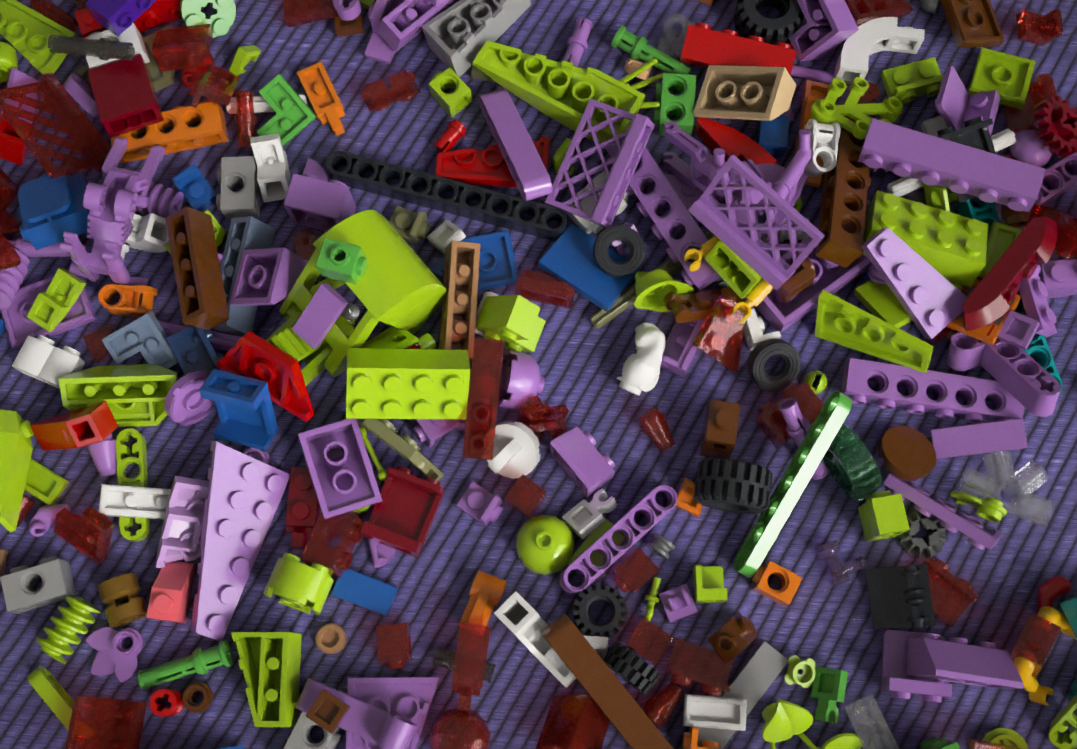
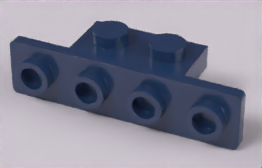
[165,326,225,376]

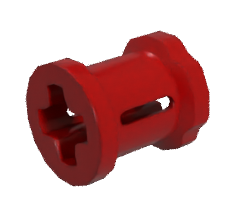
[149,689,184,717]

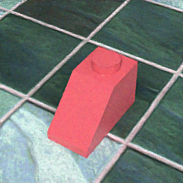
[146,561,196,624]

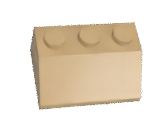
[693,65,796,121]

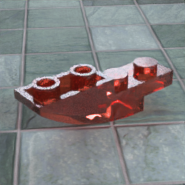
[462,338,505,460]

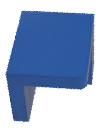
[756,115,789,158]

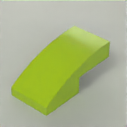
[27,268,87,332]

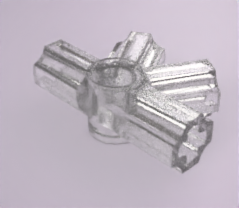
[958,451,1054,527]

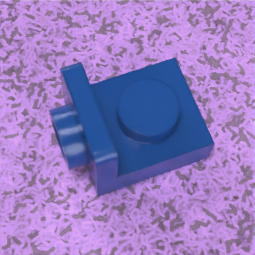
[172,164,217,212]

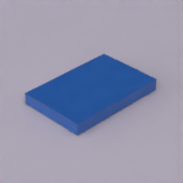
[538,224,640,312]

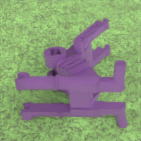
[663,121,811,244]
[60,137,165,286]

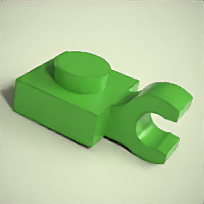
[811,666,848,724]

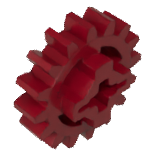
[1033,96,1077,157]

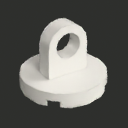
[483,421,541,479]

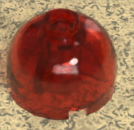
[430,707,491,749]

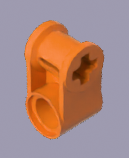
[98,284,158,318]

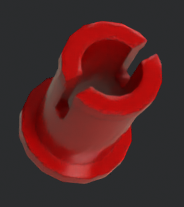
[433,119,467,153]

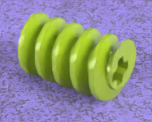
[35,595,102,664]

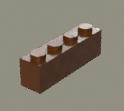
[166,206,230,330]

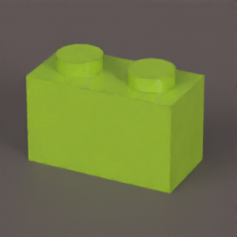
[858,490,910,542]

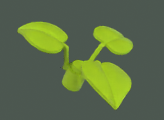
[762,699,864,749]

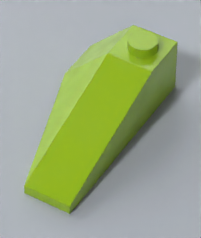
[0,409,34,533]

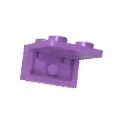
[880,630,952,703]

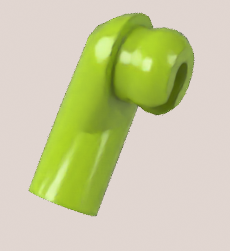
[552,138,574,176]

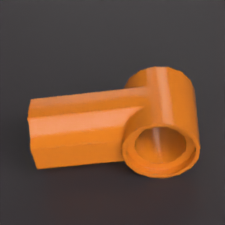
[459,570,507,635]

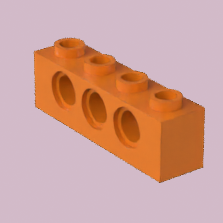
[111,100,229,164]

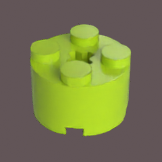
[263,553,334,615]

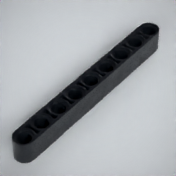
[326,151,567,241]

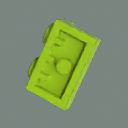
[880,57,944,104]

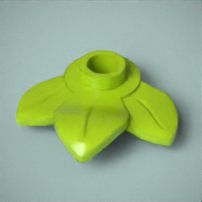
[950,491,1007,523]

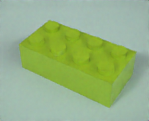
[863,190,988,287]
[346,348,470,420]

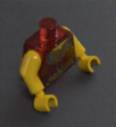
[1010,606,1077,706]

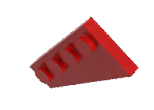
[435,136,550,187]

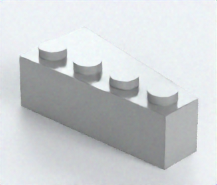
[421,0,531,78]

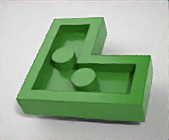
[256,74,317,147]

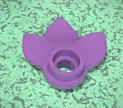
[86,627,143,683]

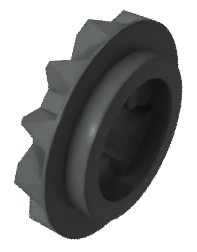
[898,511,947,558]

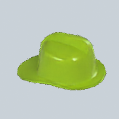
[634,269,694,312]

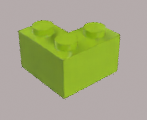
[475,295,546,352]

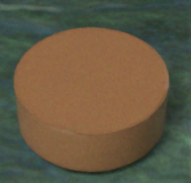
[315,623,347,654]

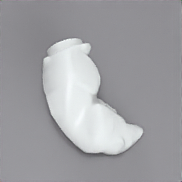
[616,323,666,396]

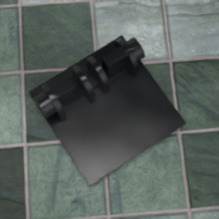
[865,564,936,630]

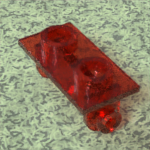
[361,70,421,112]

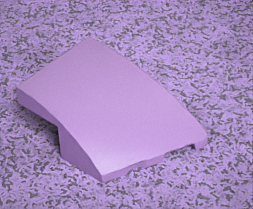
[155,476,209,568]

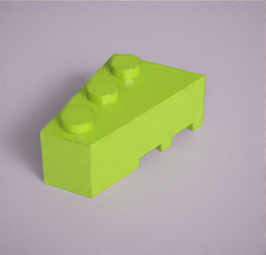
[231,632,302,727]

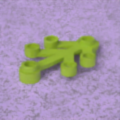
[811,77,903,139]

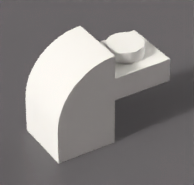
[251,133,291,202]
[126,213,169,253]

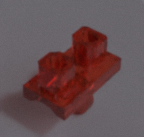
[517,396,569,440]

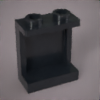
[937,116,996,205]

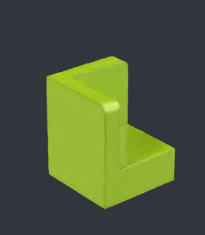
[693,564,728,603]

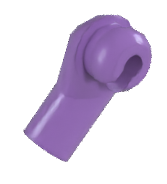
[29,503,70,537]

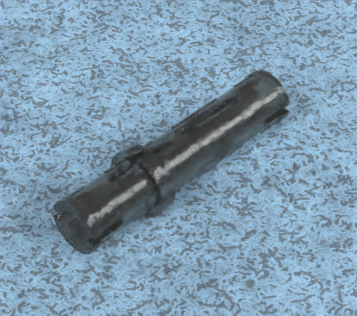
[48,35,135,61]

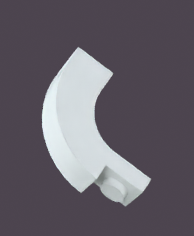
[834,17,925,84]
[494,591,576,688]

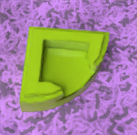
[229,45,261,76]

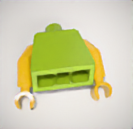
[684,235,773,324]

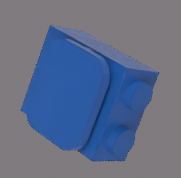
[17,172,90,250]

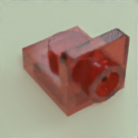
[613,548,659,595]

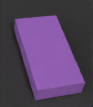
[292,283,348,349]

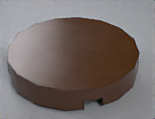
[878,426,936,481]

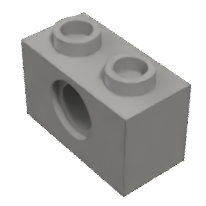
[216,156,260,220]
[0,556,76,614]

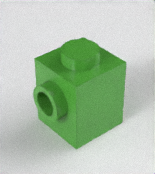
[315,238,367,285]

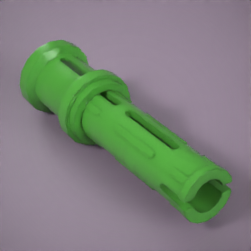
[611,25,692,74]
[138,640,233,690]

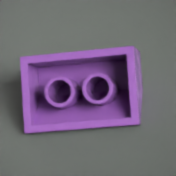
[906,633,1023,689]

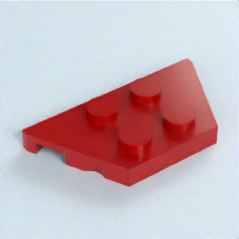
[217,331,314,422]

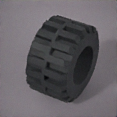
[734,0,804,45]
[693,458,773,514]

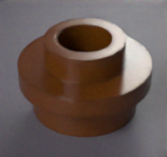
[182,682,213,713]

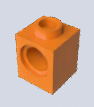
[752,561,802,607]

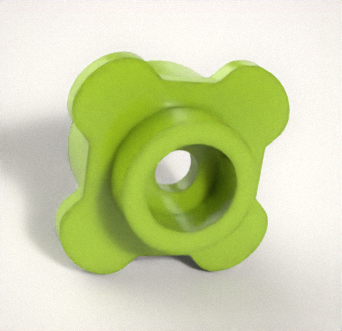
[784,655,816,688]

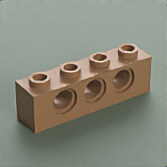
[439,241,480,360]

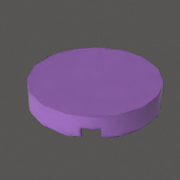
[164,371,216,426]

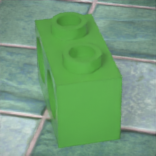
[653,73,696,136]

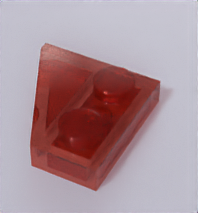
[692,294,745,372]

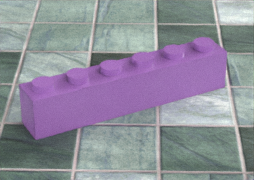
[858,118,1045,212]

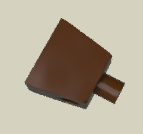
[700,400,740,459]

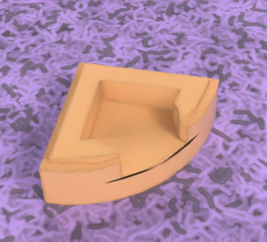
[624,58,652,80]

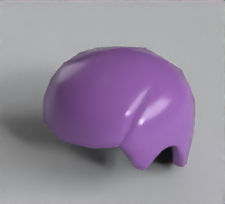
[1009,129,1052,168]

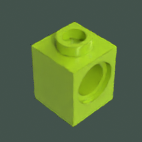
[428,67,472,118]

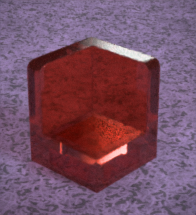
[626,618,674,664]

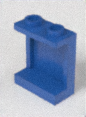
[199,369,278,450]

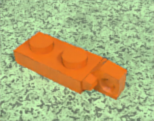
[296,61,345,137]

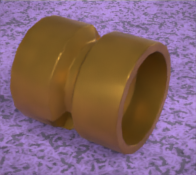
[97,573,148,627]

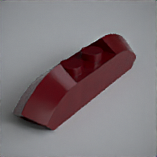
[962,216,1058,331]

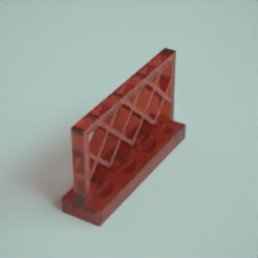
[0,73,111,179]

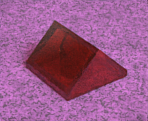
[536,694,610,749]

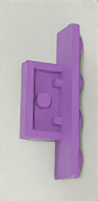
[365,0,405,64]

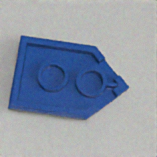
[431,230,520,291]

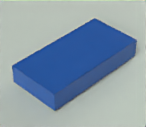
[331,567,398,617]

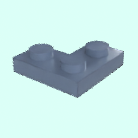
[101,311,177,369]

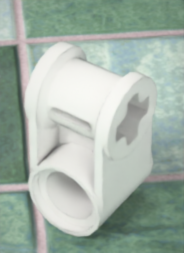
[804,119,841,177]

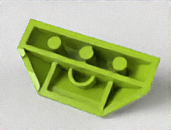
[58,364,178,427]

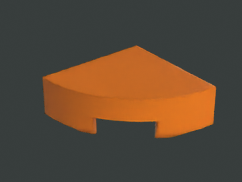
[675,478,702,518]

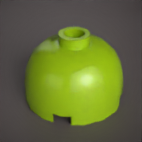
[515,515,575,575]

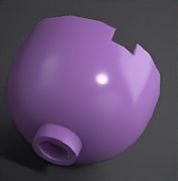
[495,349,545,409]

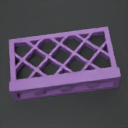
[545,99,655,228]
[688,155,825,290]

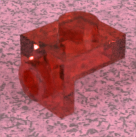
[1016,9,1063,46]

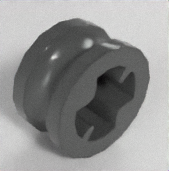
[646,533,676,560]

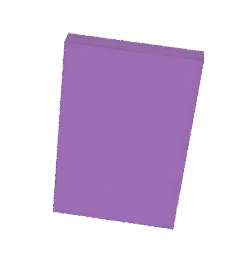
[1,270,97,350]

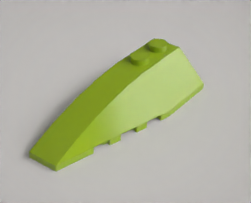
[473,40,645,144]

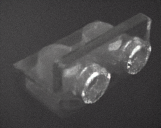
[844,694,899,749]

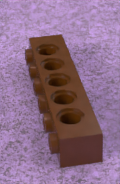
[815,116,871,268]

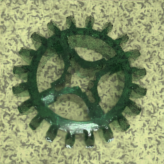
[823,424,883,501]

